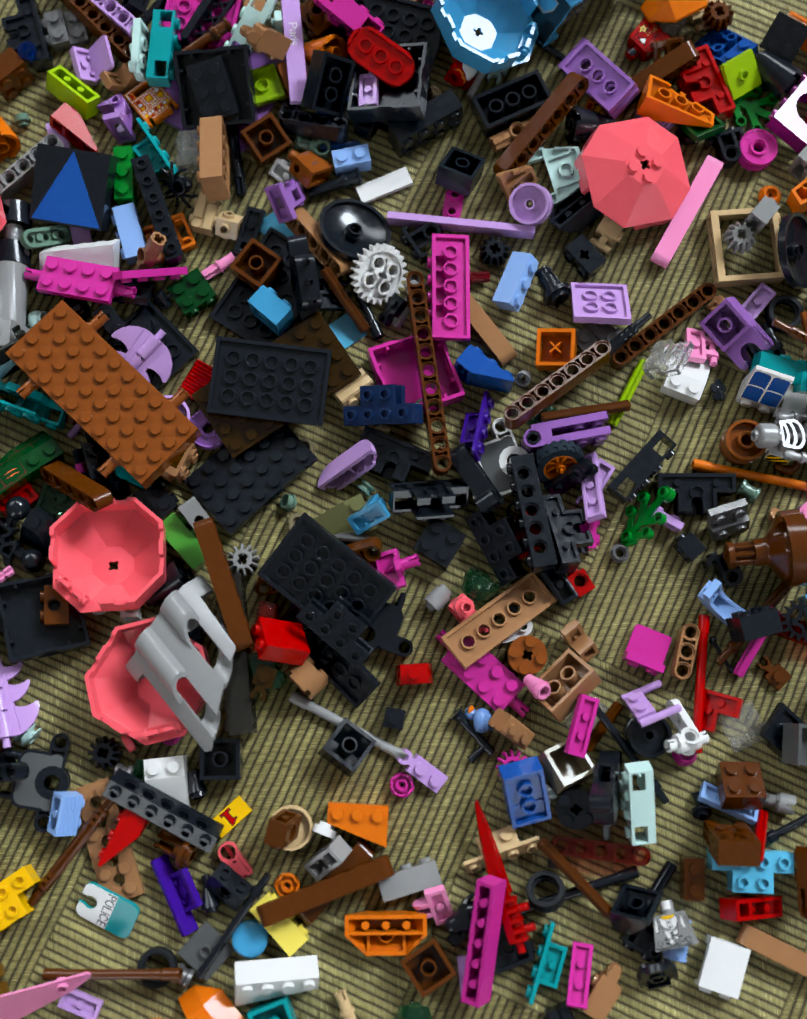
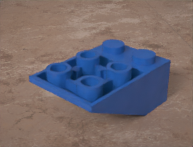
[693,29,758,77]
[454,344,515,393]

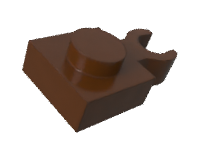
[756,656,792,691]

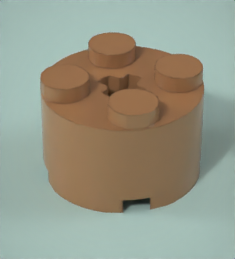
[284,656,328,700]

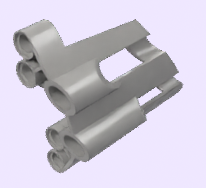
[125,575,236,752]

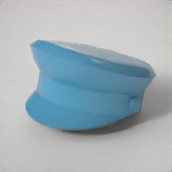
[232,920,268,958]

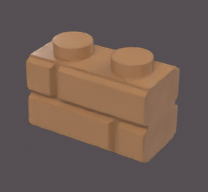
[488,708,535,750]

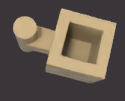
[590,216,625,254]

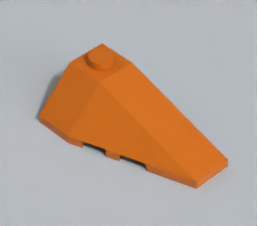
[636,74,715,128]

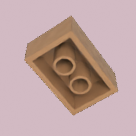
[527,648,602,723]

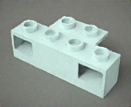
[224,0,278,54]
[619,761,657,846]

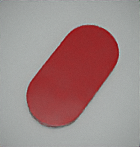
[347,26,415,87]

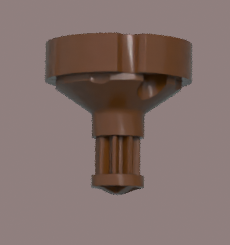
[723,509,807,587]

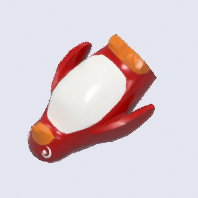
[444,57,477,90]

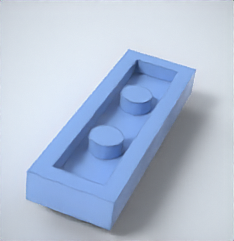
[698,781,759,826]

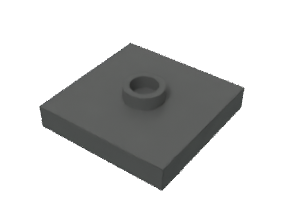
[178,921,234,981]

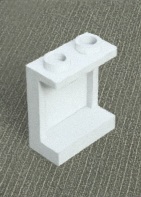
[694,934,751,1000]

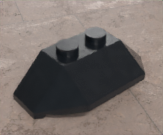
[549,189,603,233]

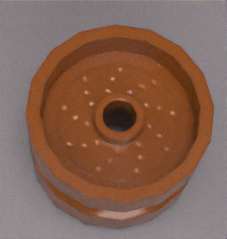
[719,419,766,466]

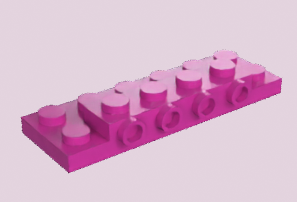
[427,233,470,342]

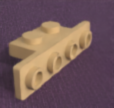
[463,825,540,873]

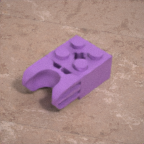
[699,296,774,370]

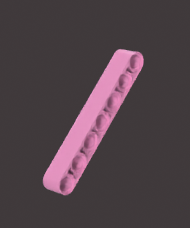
[649,155,724,269]

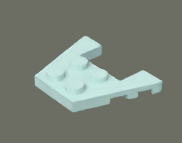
[526,146,580,208]

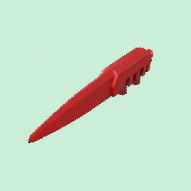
[475,800,536,954]

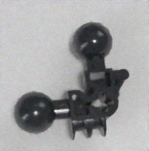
[0,496,46,573]

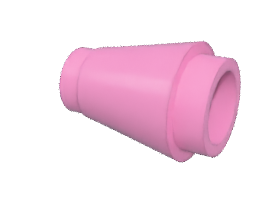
[523,674,551,700]

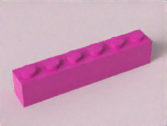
[461,874,507,1008]

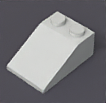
[659,341,711,406]
[143,755,191,807]

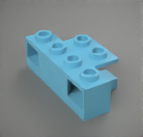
[707,847,794,894]

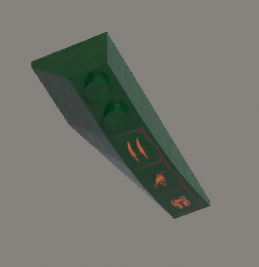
[0,431,65,501]

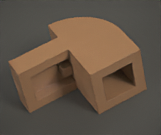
[99,63,142,96]
[560,619,599,663]

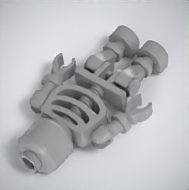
[751,407,807,464]

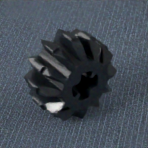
[479,236,510,268]
[88,736,123,770]

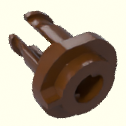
[153,829,199,869]

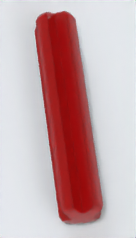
[754,810,769,864]

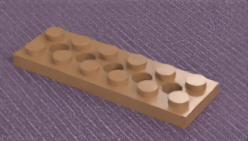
[440,571,557,670]
[71,777,145,899]

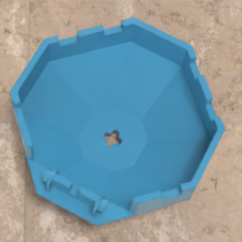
[431,0,539,74]

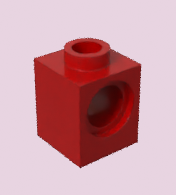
[567,568,596,599]

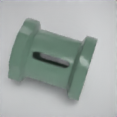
[736,479,761,504]

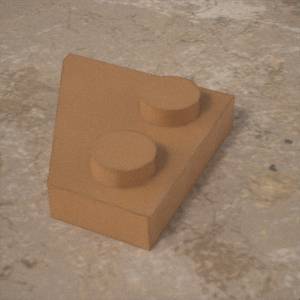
[495,165,538,202]

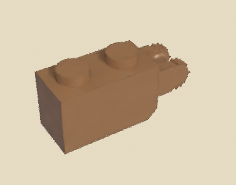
[239,22,292,61]
[581,961,623,1019]

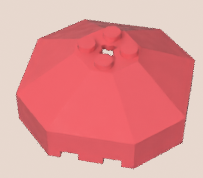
[574,117,690,230]
[49,497,166,613]
[84,617,210,746]

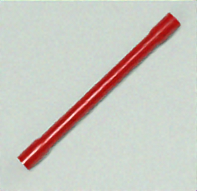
[693,615,710,754]

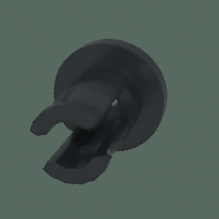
[535,265,572,308]

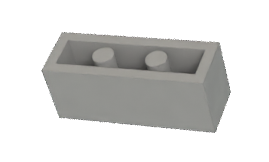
[378,856,442,902]

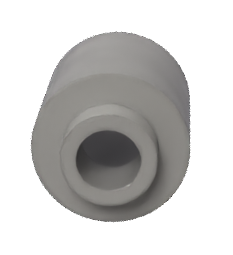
[424,584,453,612]

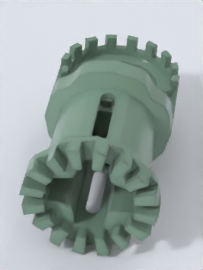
[294,136,331,159]

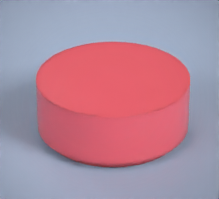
[120,734,137,753]

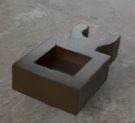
[250,663,278,702]

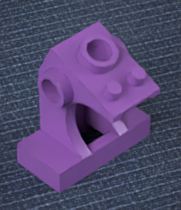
[97,93,136,144]
[264,179,306,224]

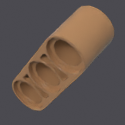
[670,623,700,680]

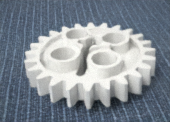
[349,243,408,305]

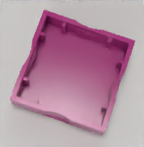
[367,333,465,412]

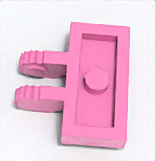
[412,884,454,926]

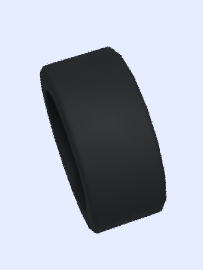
[765,295,804,333]
[526,870,565,913]
[137,946,178,989]

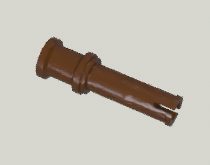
[180,17,232,51]

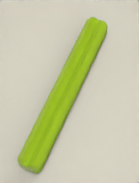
[608,359,649,427]

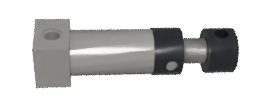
[0,199,33,347]

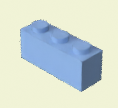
[111,202,146,265]
[492,251,539,312]

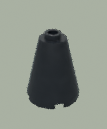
[755,50,805,101]
[565,106,615,144]
[145,557,196,608]

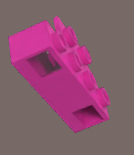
[313,0,385,37]

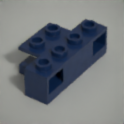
[343,384,423,427]

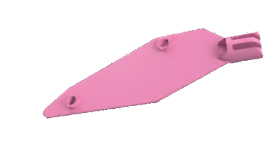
[0,972,91,1019]

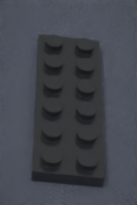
[279,604,381,709]

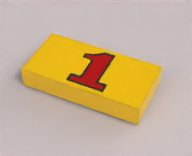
[213,795,252,838]

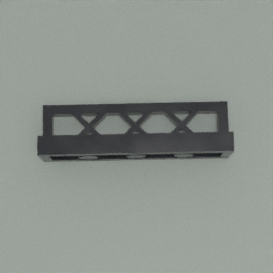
[180,0,236,50]

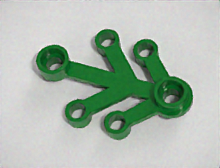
[733,86,778,130]
[620,486,676,547]

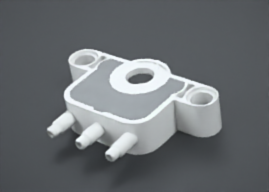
[472,418,531,500]

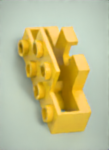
[0,864,41,933]

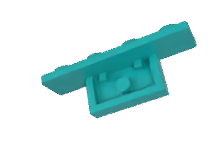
[133,117,179,176]
[525,920,568,1006]

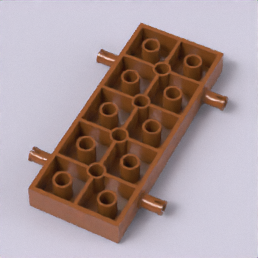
[5,300,201,489]

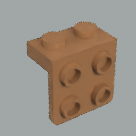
[160,443,199,484]

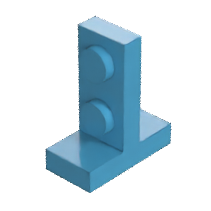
[347,493,391,535]

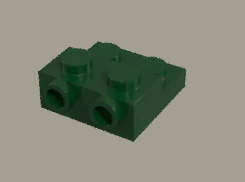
[166,268,218,319]

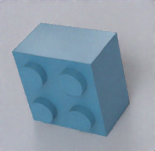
[248,285,295,337]

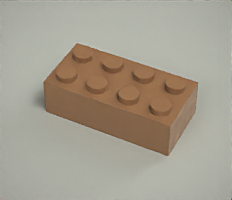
[197,115,230,202]

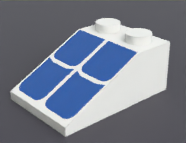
[736,365,795,414]

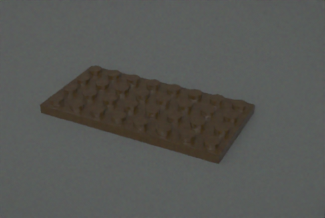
[191,311,361,459]

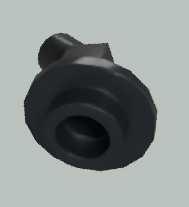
[692,791,712,821]

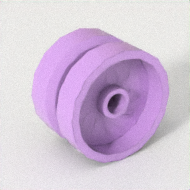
[508,182,553,226]

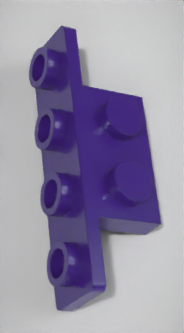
[459,391,494,462]
[150,854,203,937]

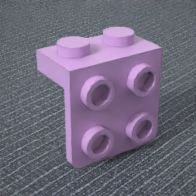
[69,35,114,86]

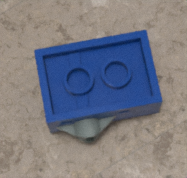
[498,756,557,829]

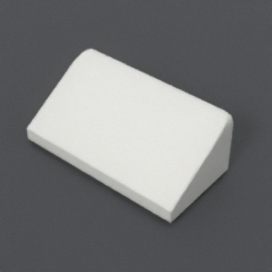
[268,158,304,188]

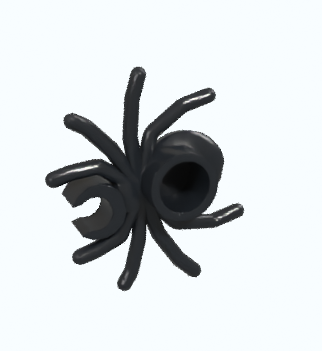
[158,161,198,209]

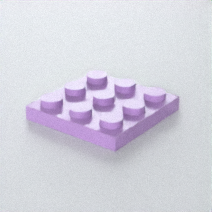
[570,282,631,325]

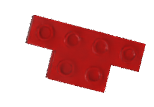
[676,44,736,121]

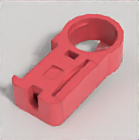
[218,841,253,879]

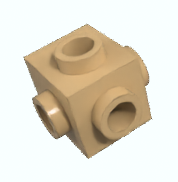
[213,211,244,240]

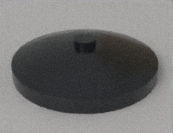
[318,199,391,262]
[778,212,807,289]

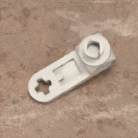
[664,699,709,756]

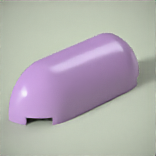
[318,439,377,490]

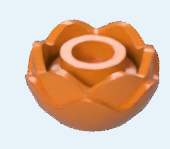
[758,185,781,205]
[274,873,300,897]

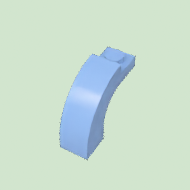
[697,579,746,626]

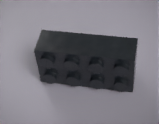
[470,69,551,138]
[388,89,463,159]

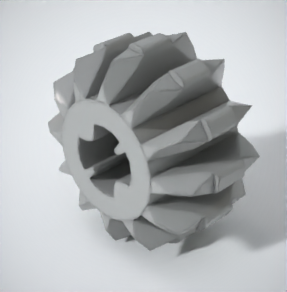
[723,221,756,254]
[227,544,260,577]

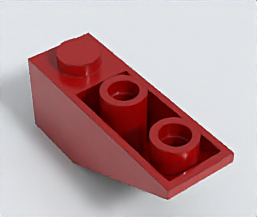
[97,808,149,867]

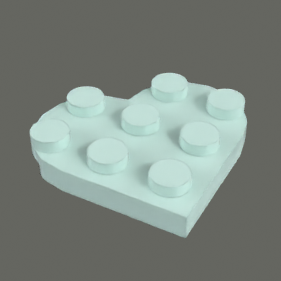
[128,18,151,81]

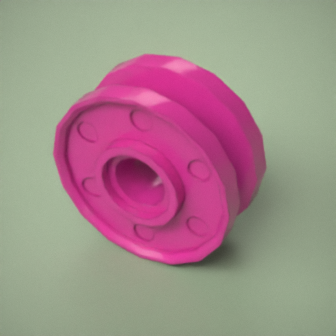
[738,128,778,172]

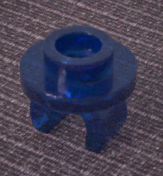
[18,41,37,63]

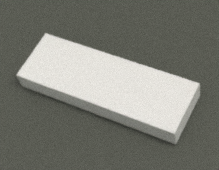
[355,167,413,204]

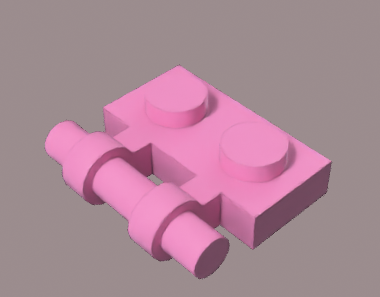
[684,328,719,367]

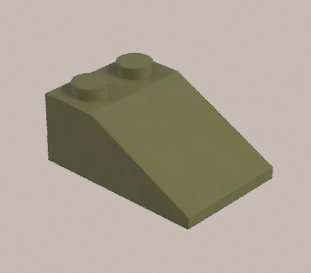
[314,493,378,536]

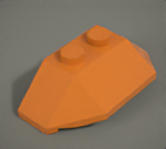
[640,0,709,23]
[345,910,427,956]
[178,984,245,1019]

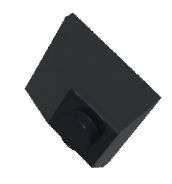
[20,507,58,558]
[610,883,663,935]

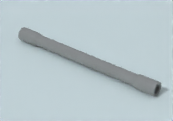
[289,691,414,765]

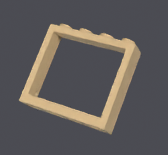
[706,208,785,288]

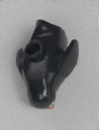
[444,892,475,934]

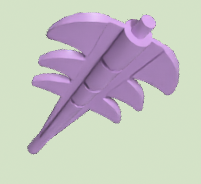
[66,326,173,439]
[0,657,39,749]

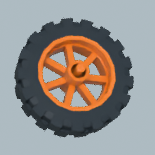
[534,439,585,483]

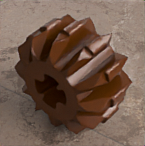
[702,0,734,33]

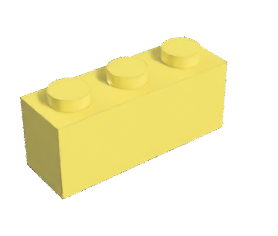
[249,890,310,957]

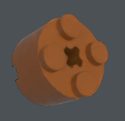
[506,635,547,676]

